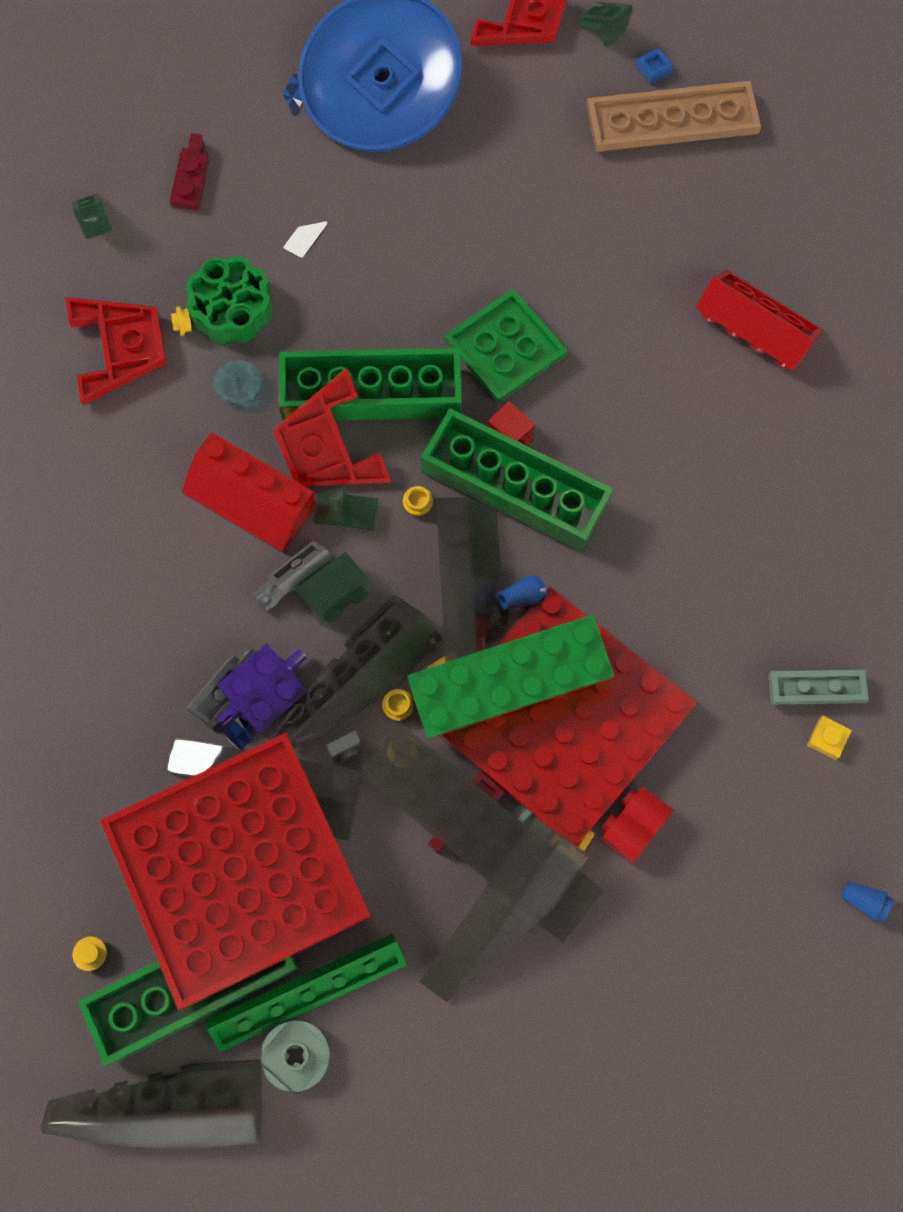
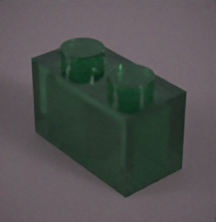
[296,552,370,625]

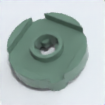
[261,1020,331,1092]

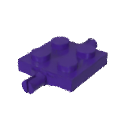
[216,643,307,734]

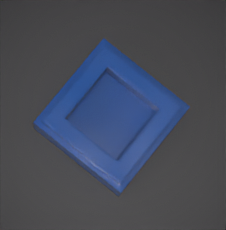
[635,47,674,85]

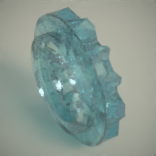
[214,360,262,406]

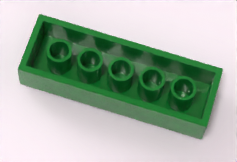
[279,348,462,421]
[421,408,613,552]
[407,614,614,739]
[77,955,299,1066]

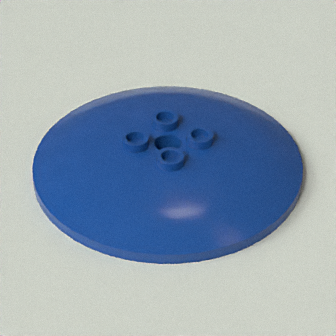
[298,0,463,152]

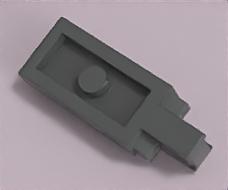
[251,541,332,611]
[185,647,256,729]

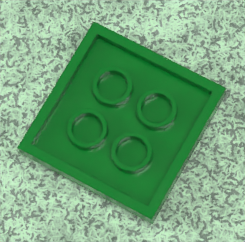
[444,288,568,404]

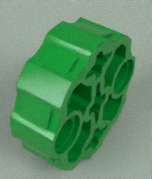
[185,255,273,345]

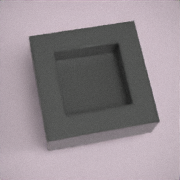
[326,731,362,763]

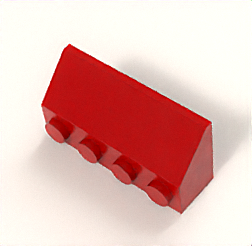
[695,270,824,370]
[182,432,316,553]

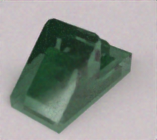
[578,2,633,47]
[71,193,112,239]
[314,486,379,531]

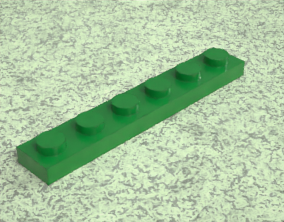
[205,933,407,1053]

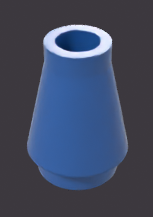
[498,575,546,609]
[841,880,894,923]

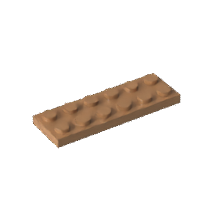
[586,81,761,152]

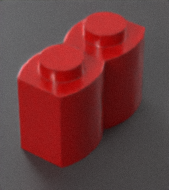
[601,786,674,865]

